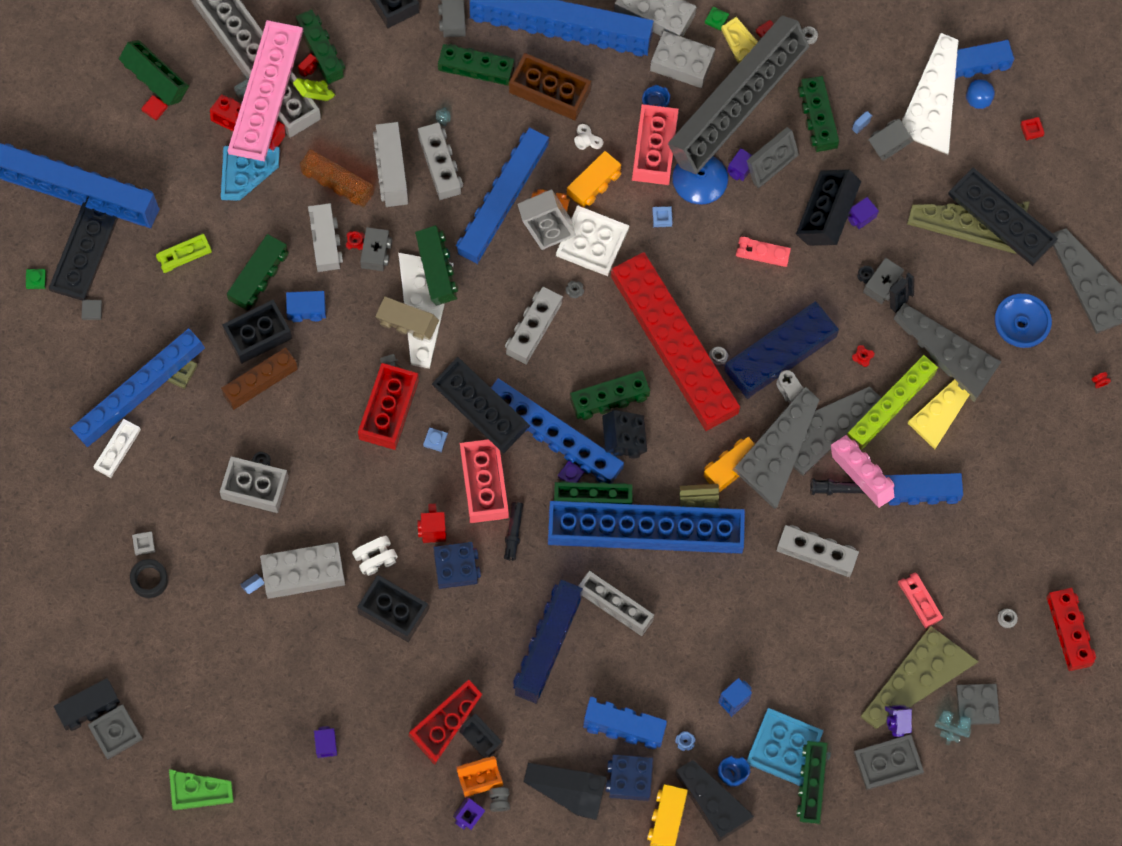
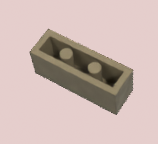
[375,297,439,341]

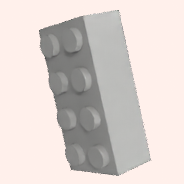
[614,0,696,37]
[373,122,408,207]
[260,542,345,599]

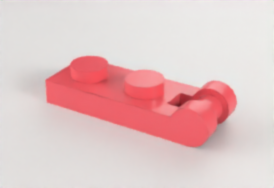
[736,237,791,267]
[898,572,943,628]

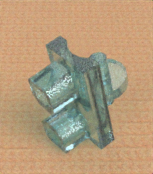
[935,710,971,745]

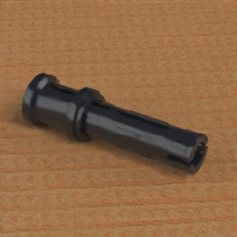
[810,478,865,496]

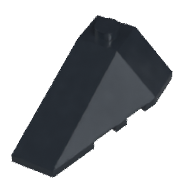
[523,763,606,820]

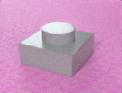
[132,531,155,555]

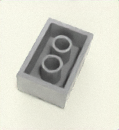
[650,31,715,88]
[518,190,576,250]
[220,456,289,513]

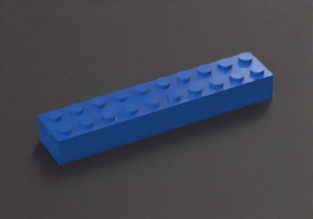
[470,0,654,56]
[0,143,160,229]
[548,501,745,554]

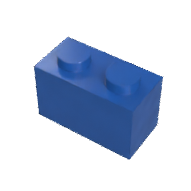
[286,291,326,322]
[718,678,752,717]

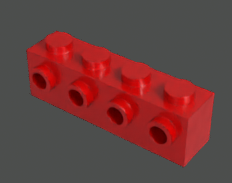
[210,94,285,152]
[1046,588,1096,671]

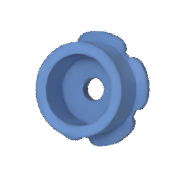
[675,731,695,751]

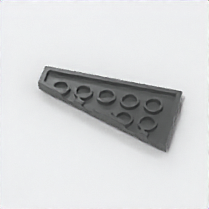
[1052,229,1122,334]
[732,387,819,509]

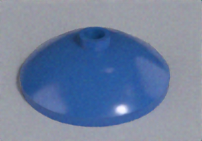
[673,156,728,204]
[995,294,1052,348]

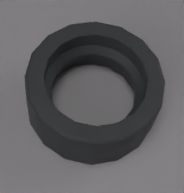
[129,559,168,598]

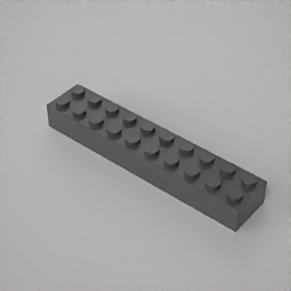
[668,15,810,174]

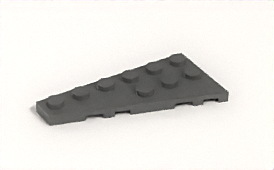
[894,303,1001,402]
[793,386,881,476]

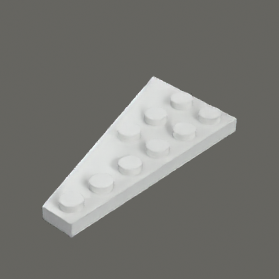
[902,33,958,155]
[399,253,454,369]

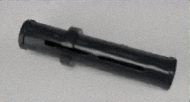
[504,502,524,561]

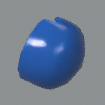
[966,79,995,109]
[642,85,670,107]
[717,756,750,786]

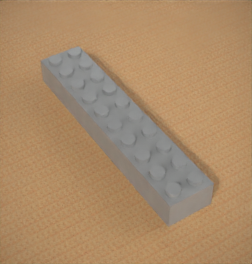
[191,0,321,138]

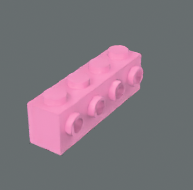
[831,435,894,508]

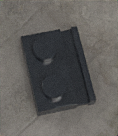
[889,272,914,313]

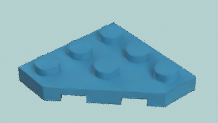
[221,146,280,200]

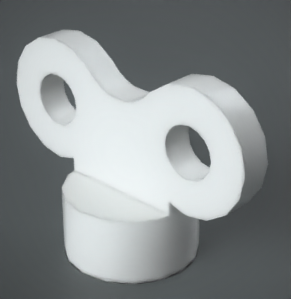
[574,124,603,150]

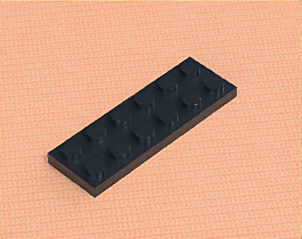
[948,167,1058,266]
[49,196,118,301]
[432,356,530,454]

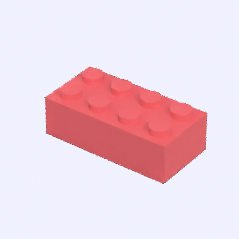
[632,104,678,185]
[460,439,509,523]

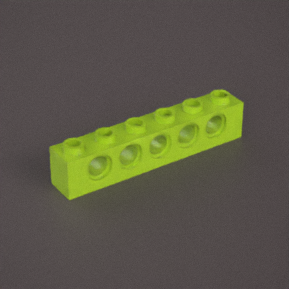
[847,355,938,450]

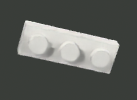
[94,419,141,478]

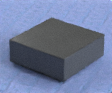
[82,300,102,320]

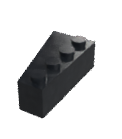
[675,760,754,842]

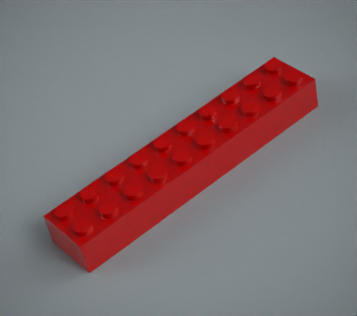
[611,252,740,431]

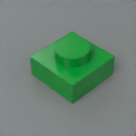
[705,7,729,31]
[26,269,46,289]

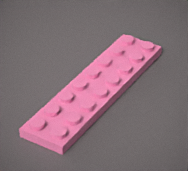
[228,21,303,161]

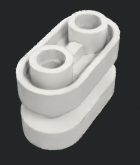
[352,536,398,576]

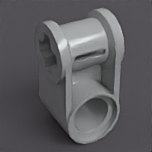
[776,370,804,404]

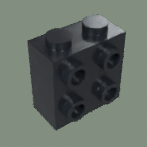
[602,410,647,459]

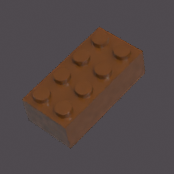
[509,53,591,121]

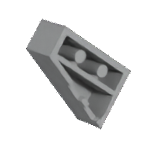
[308,203,343,272]

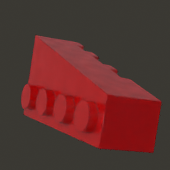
[408,680,482,765]

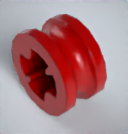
[1092,372,1111,389]

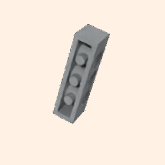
[418,123,463,200]
[505,287,563,364]
[776,525,859,578]
[578,571,654,636]

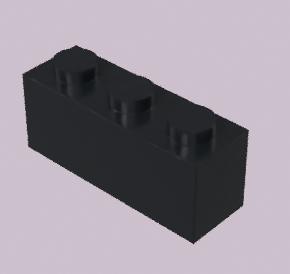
[53,678,120,731]

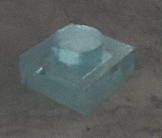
[234,78,249,100]

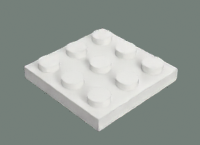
[556,206,629,276]

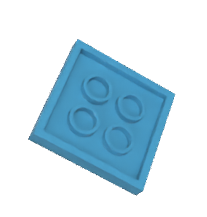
[747,708,823,786]

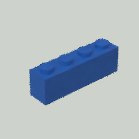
[955,40,1014,80]
[884,473,963,506]

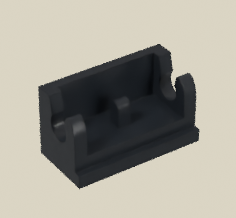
[459,713,502,758]

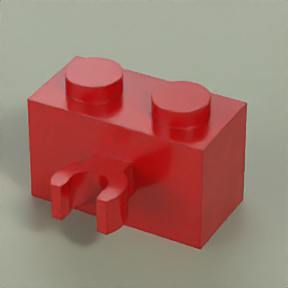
[417,503,446,543]

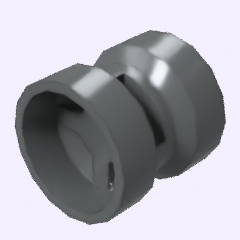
[489,788,510,812]

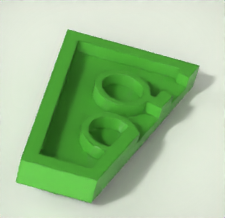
[169,769,234,810]

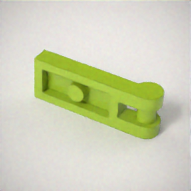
[293,78,335,101]
[156,234,212,273]

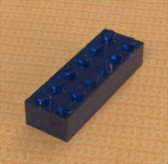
[724,301,839,399]
[513,580,583,704]

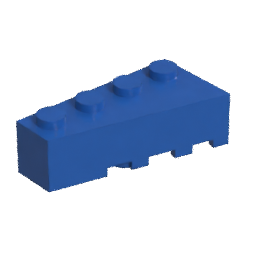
[583,696,667,749]

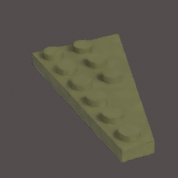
[907,202,1029,254]
[861,626,979,729]

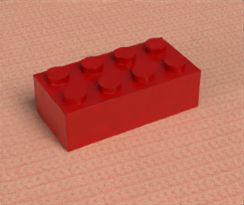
[358,363,419,450]

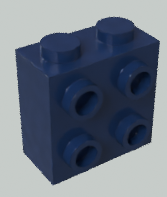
[433,542,481,589]
[606,755,653,801]

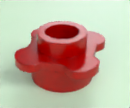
[346,231,365,250]
[852,345,875,367]

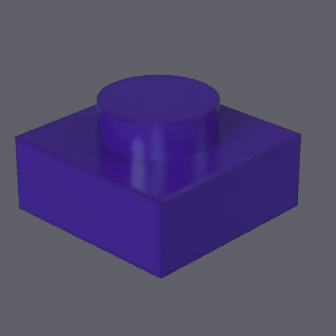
[558,461,585,483]

